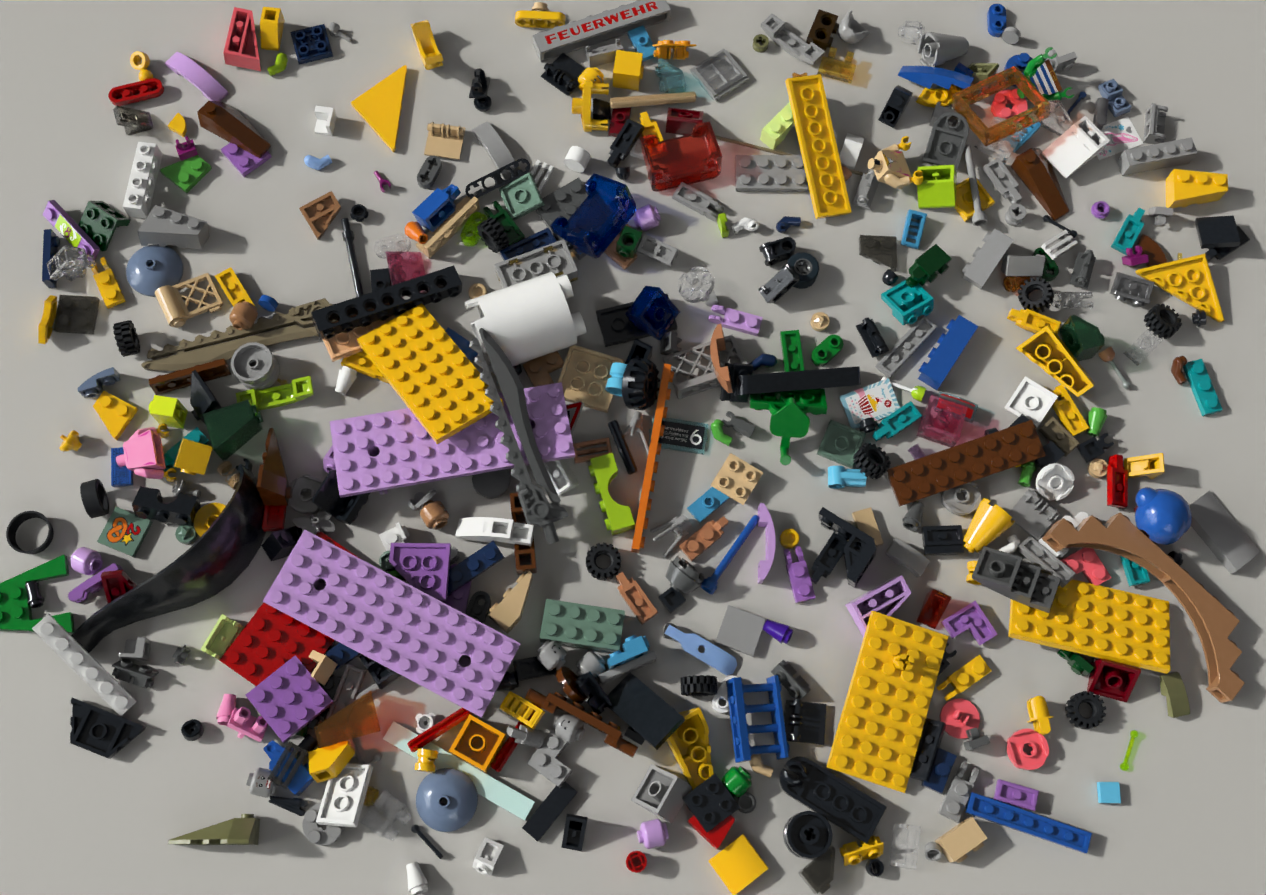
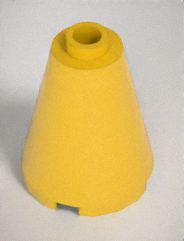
[963,498,1015,553]

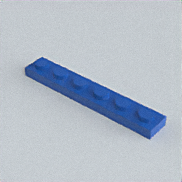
[965,792,1092,854]

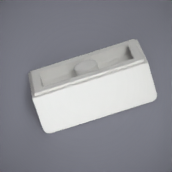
[544,459,579,495]

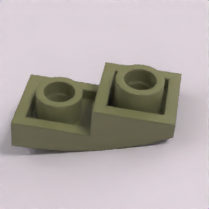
[1159,672,1190,718]

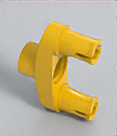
[572,81,609,132]

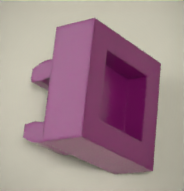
[175,136,198,161]
[1122,245,1149,266]

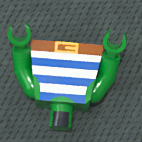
[1017,47,1074,104]

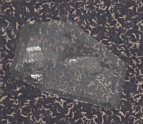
[1034,100,1073,136]

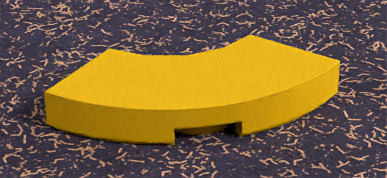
[916,84,965,108]
[38,295,57,344]

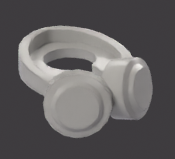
[408,488,437,510]

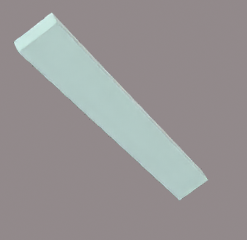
[383,721,535,821]

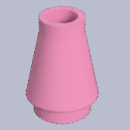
[216,694,236,726]

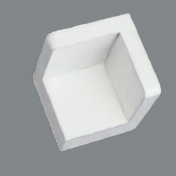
[314,105,337,136]

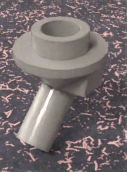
[172,479,201,498]

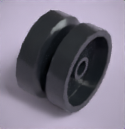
[783,811,833,859]

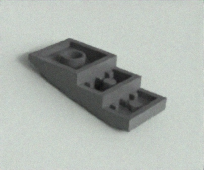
[972,546,1061,613]

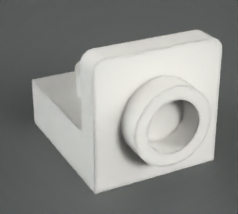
[379,522,410,551]
[473,837,504,875]

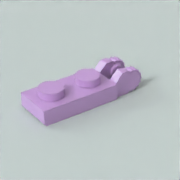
[708,305,763,336]

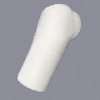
[731,218,759,233]

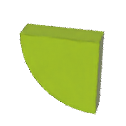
[717,213,729,238]

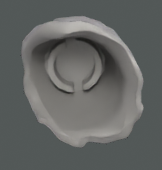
[838,11,870,44]

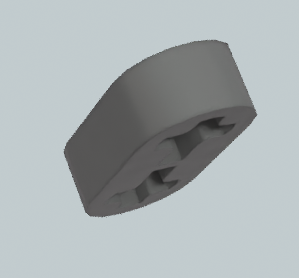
[417,156,442,189]

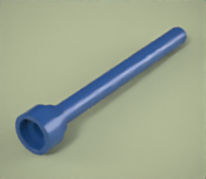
[700,515,760,594]

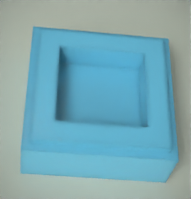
[1097,782,1121,804]

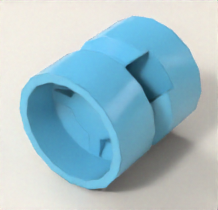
[605,362,627,397]

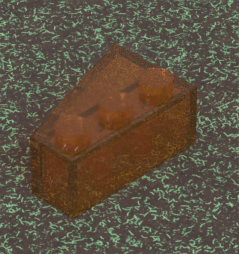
[314,690,381,748]

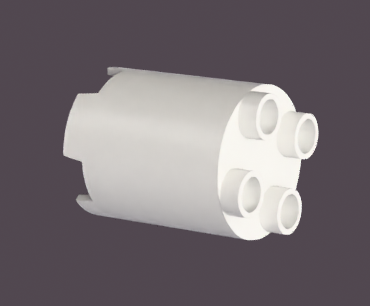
[464,272,586,374]

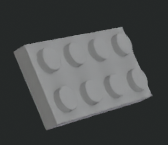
[735,155,808,192]

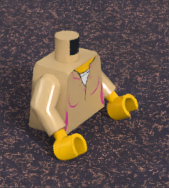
[868,136,924,189]

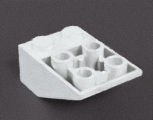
[1041,116,1110,178]

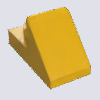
[1124,453,1165,479]

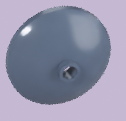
[126,244,183,297]
[416,768,478,832]

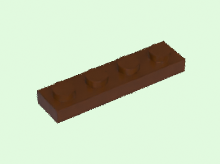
[149,359,231,395]

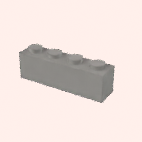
[1117,137,1197,176]

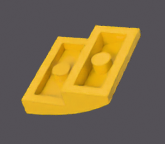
[709,833,769,895]

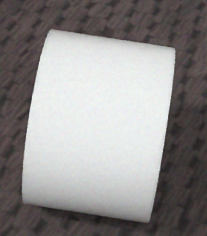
[564,146,591,173]

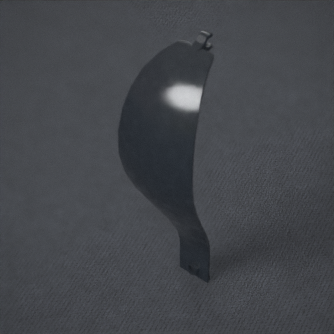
[71,458,267,653]

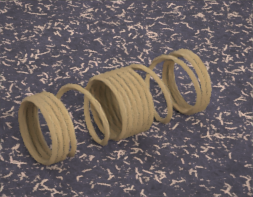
[217,461,240,490]

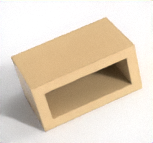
[935,817,988,863]

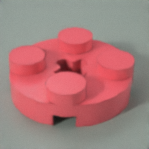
[991,89,1028,124]
[1006,728,1049,770]

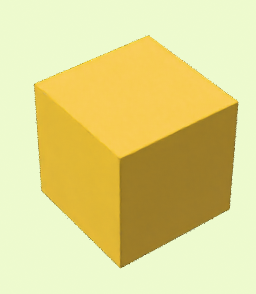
[613,50,644,91]
[174,438,213,475]

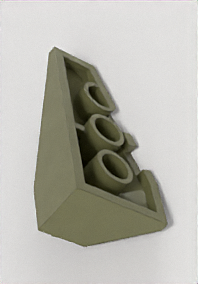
[168,814,260,845]

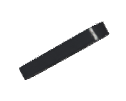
[465,158,530,199]

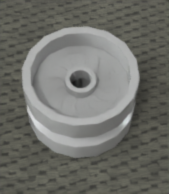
[231,342,280,391]

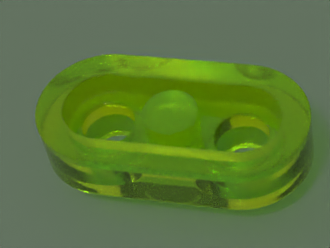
[460,212,487,247]

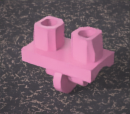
[227,707,268,742]

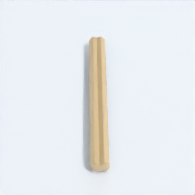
[610,91,696,109]

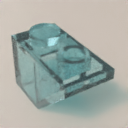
[655,58,686,94]

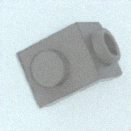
[1046,49,1077,73]

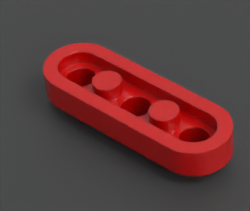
[108,78,164,106]

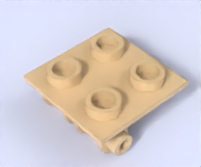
[424,122,466,160]
[710,453,763,506]

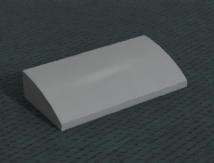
[1189,490,1261,574]

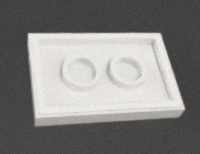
[316,763,373,827]

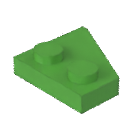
[160,155,212,193]

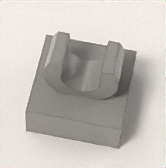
[1148,206,1174,226]

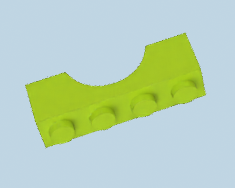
[588,452,635,536]

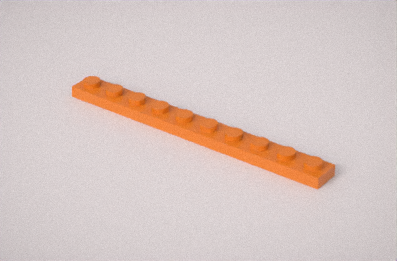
[631,363,674,553]

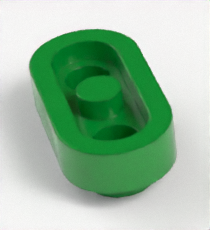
[811,335,844,366]

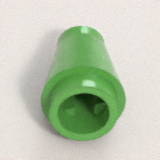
[1087,407,1108,437]

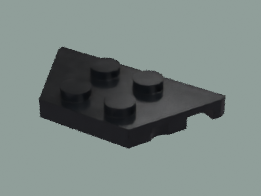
[70,697,146,759]

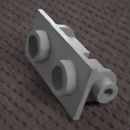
[852,170,879,210]

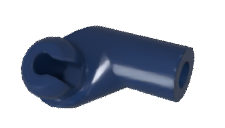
[776,216,801,233]
[749,354,777,371]

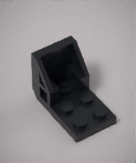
[819,507,876,588]

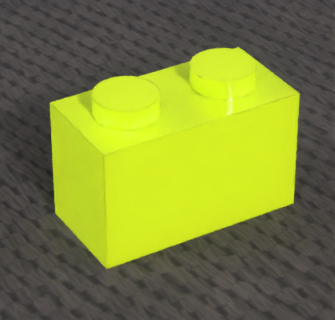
[149,395,188,429]

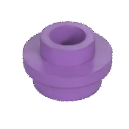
[1091,201,1110,219]

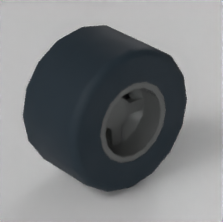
[787,252,819,289]

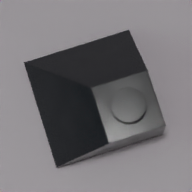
[190,370,225,424]

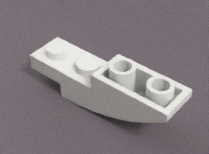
[455,517,535,546]

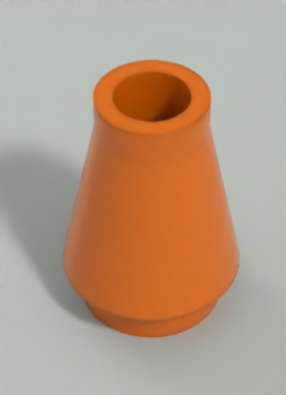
[405,221,428,244]

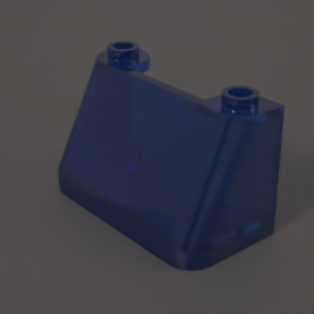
[550,173,636,259]

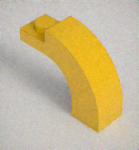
[410,20,443,70]

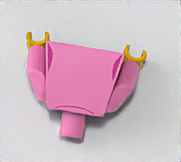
[116,423,177,482]

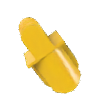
[1027,696,1053,735]

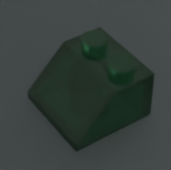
[1059,315,1105,361]

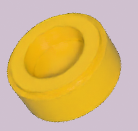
[779,528,800,549]

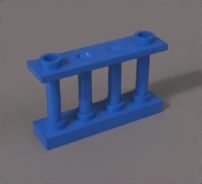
[726,675,790,763]

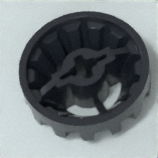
[622,358,660,410]

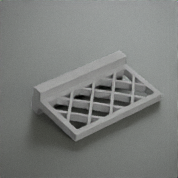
[663,334,748,400]

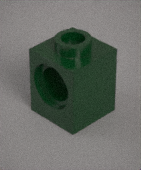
[616,225,642,259]

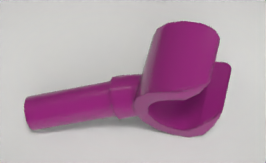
[374,171,391,192]

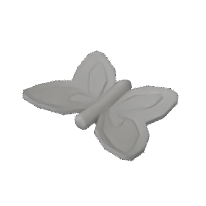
[292,510,335,534]

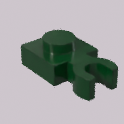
[1057,649,1094,676]

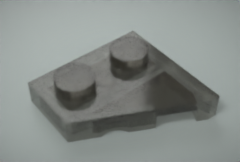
[859,235,897,272]

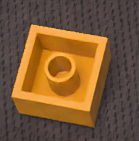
[449,714,507,773]

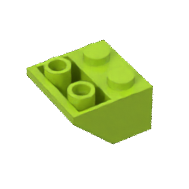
[917,165,957,209]

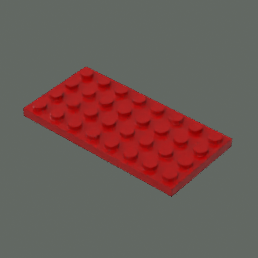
[219,531,359,686]

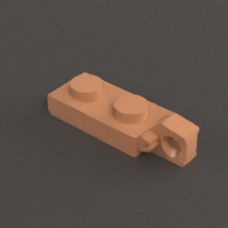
[679,516,729,562]
[615,572,658,625]

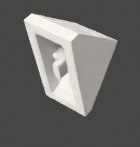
[840,133,864,169]

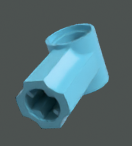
[828,466,867,489]

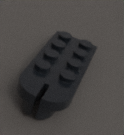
[779,756,887,844]

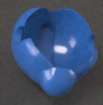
[1135,487,1192,545]

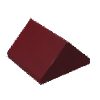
[665,107,704,137]
[1087,659,1141,702]

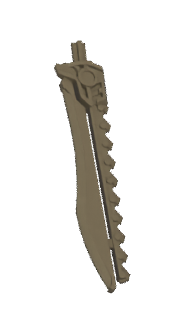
[141,298,337,371]

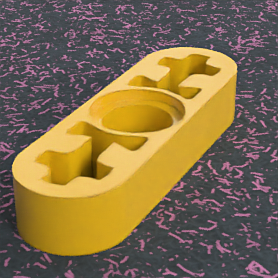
[515,10,566,28]

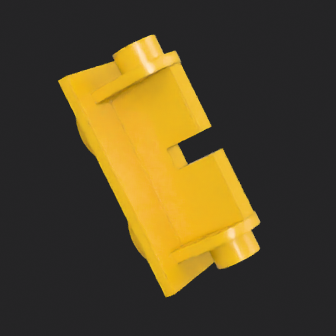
[839,835,884,866]

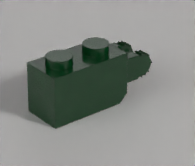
[906,244,952,288]

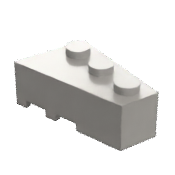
[137,205,210,249]
[962,229,1013,289]

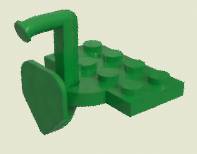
[749,389,827,466]

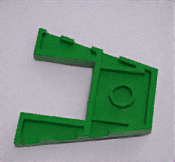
[0,555,75,633]

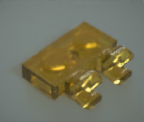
[817,47,856,83]

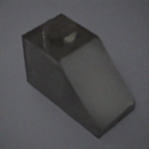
[798,846,835,894]

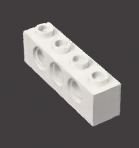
[123,142,163,219]

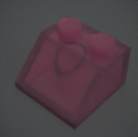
[916,394,968,447]

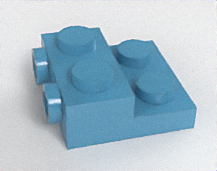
[607,635,650,670]

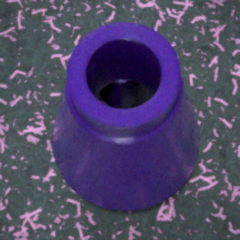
[762,619,794,644]

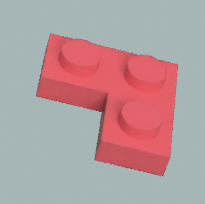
[1061,548,1112,586]

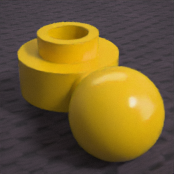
[130,51,153,81]

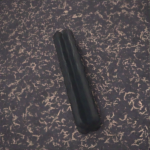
[608,420,637,475]

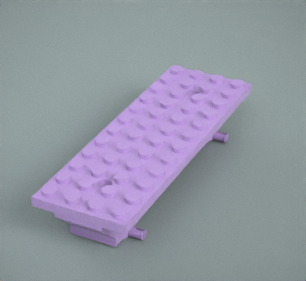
[330,382,575,497]
[262,529,521,718]

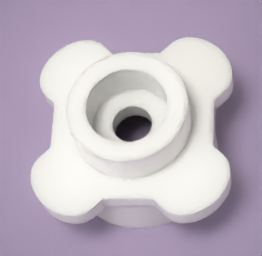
[415,713,436,734]

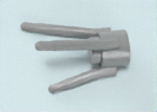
[650,515,691,558]

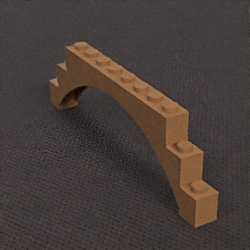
[1042,513,1245,703]

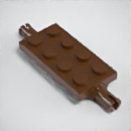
[525,688,638,758]

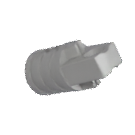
[506,725,545,748]

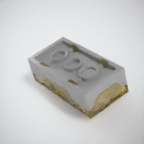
[495,239,578,288]

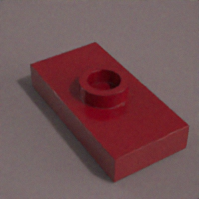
[609,107,632,137]

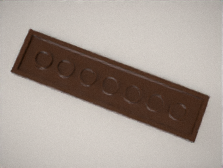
[886,420,1046,507]

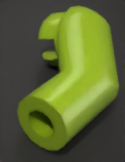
[267,52,288,76]

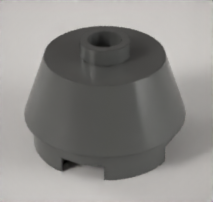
[665,555,705,594]

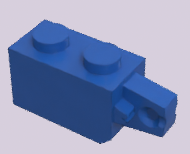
[412,184,461,232]
[264,740,314,796]

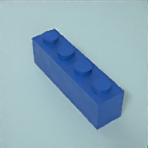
[918,315,978,390]

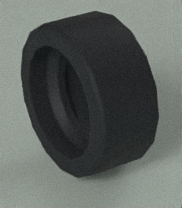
[80,479,109,518]

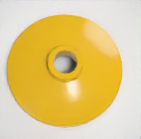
[194,503,226,537]

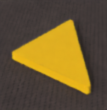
[351,65,407,152]
[1135,254,1225,323]

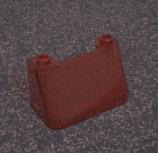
[640,121,722,192]

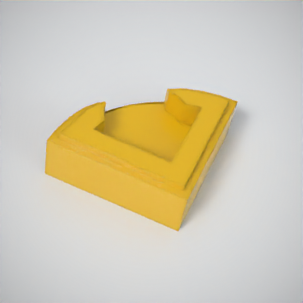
[168,113,187,137]

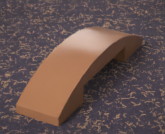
[710,324,733,393]

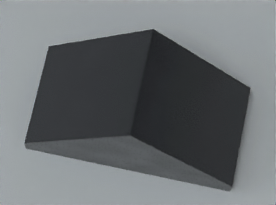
[625,338,653,364]
[561,814,588,851]

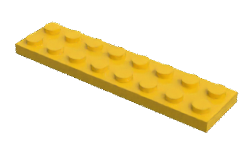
[785,74,852,219]

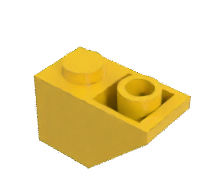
[260,7,285,51]
[308,740,355,783]

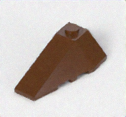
[197,101,271,158]
[1011,148,1069,221]
[257,428,292,506]

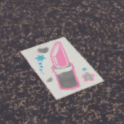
[1097,117,1144,160]

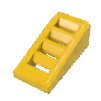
[500,691,545,729]

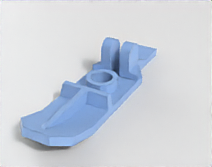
[664,625,737,676]

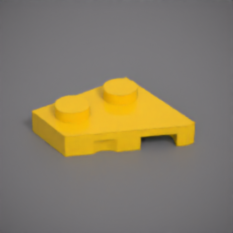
[93,391,138,440]

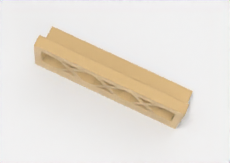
[416,195,480,259]

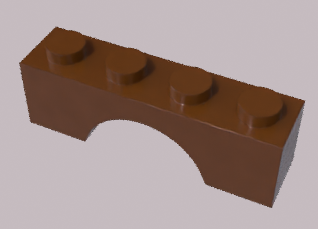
[510,492,537,575]

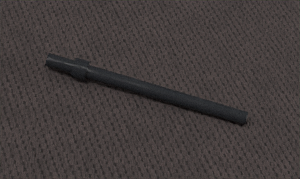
[341,218,367,310]

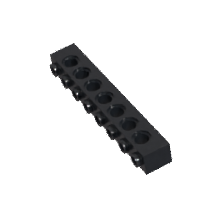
[311,265,462,340]

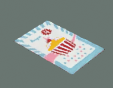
[839,378,900,429]

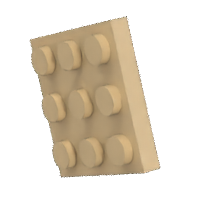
[557,345,625,413]

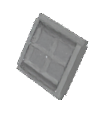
[690,49,749,101]

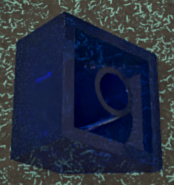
[625,286,680,340]

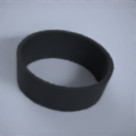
[6,511,54,554]

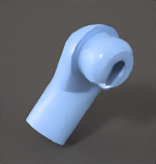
[304,155,333,170]

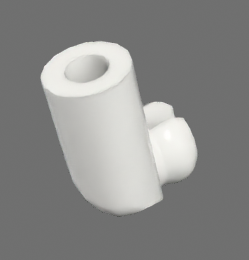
[997,534,1020,554]

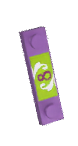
[43,200,100,263]

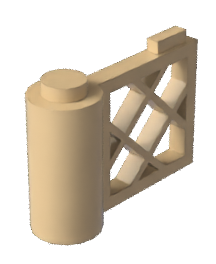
[155,273,223,328]

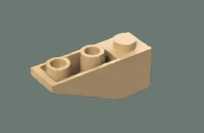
[489,571,533,634]

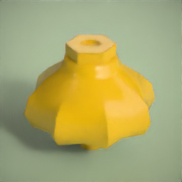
[59,430,82,452]

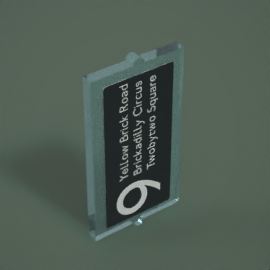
[649,416,708,455]

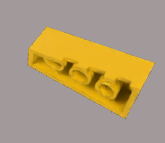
[1016,324,1095,397]

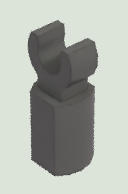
[722,411,756,438]

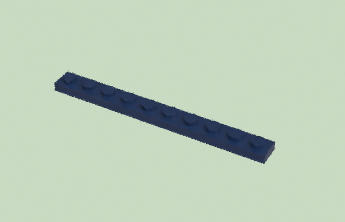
[325,541,505,670]

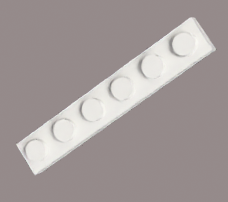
[32,614,137,716]

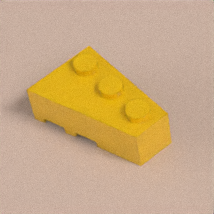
[1166,169,1228,208]

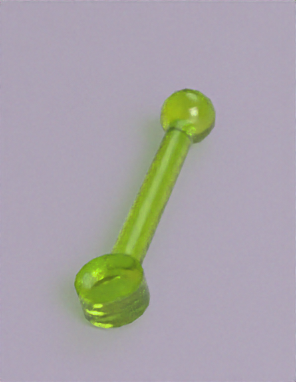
[1119,730,1138,771]

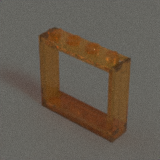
[952,66,1050,146]

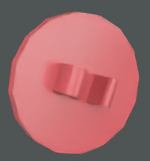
[940,698,980,739]

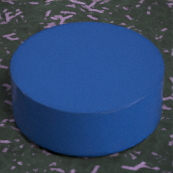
[258,295,278,312]

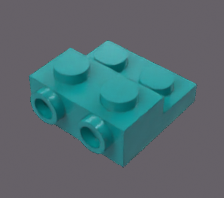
[881,280,934,326]

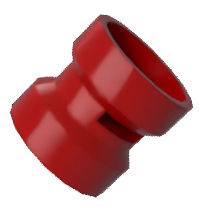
[626,851,647,873]

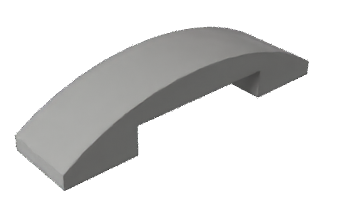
[761,13,825,64]
[472,122,520,184]

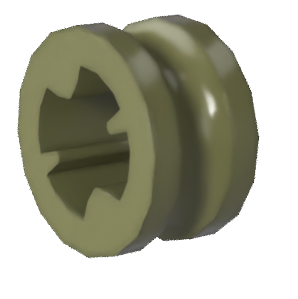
[752,34,769,53]

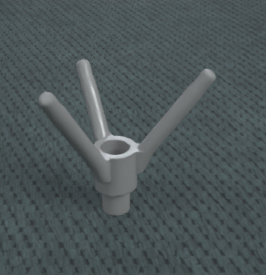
[614,411,649,455]

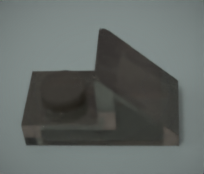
[113,106,153,135]

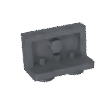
[1110,272,1155,306]

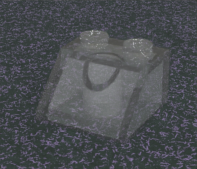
[974,117,1028,165]

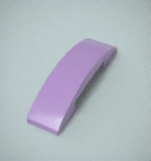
[165,52,229,102]
[758,503,776,584]

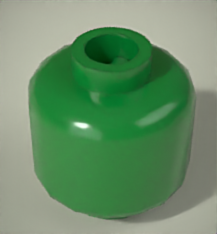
[722,766,752,797]

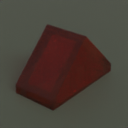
[917,589,951,629]

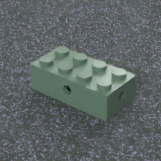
[539,599,625,653]

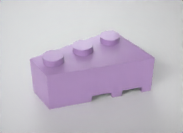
[845,575,911,638]

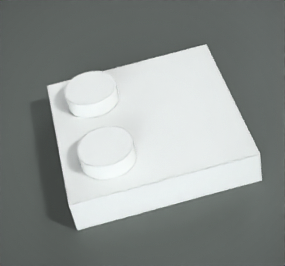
[1004,376,1058,429]

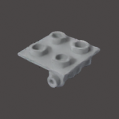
[1008,488,1060,541]

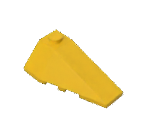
[666,708,714,790]

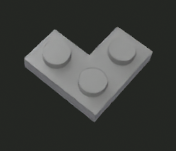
[527,730,572,788]

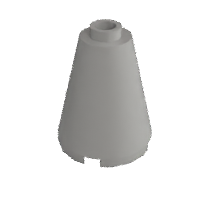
[918,32,969,67]

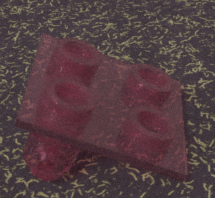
[385,252,426,285]

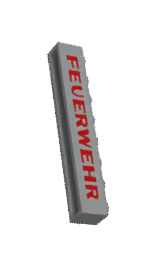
[533,0,671,62]

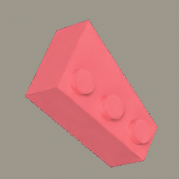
[223,7,261,71]

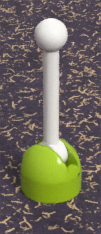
[881,377,926,402]

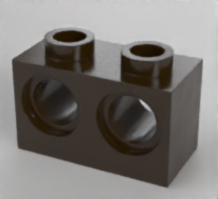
[806,9,839,51]

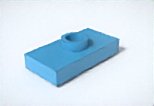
[627,25,656,62]
[687,487,729,523]

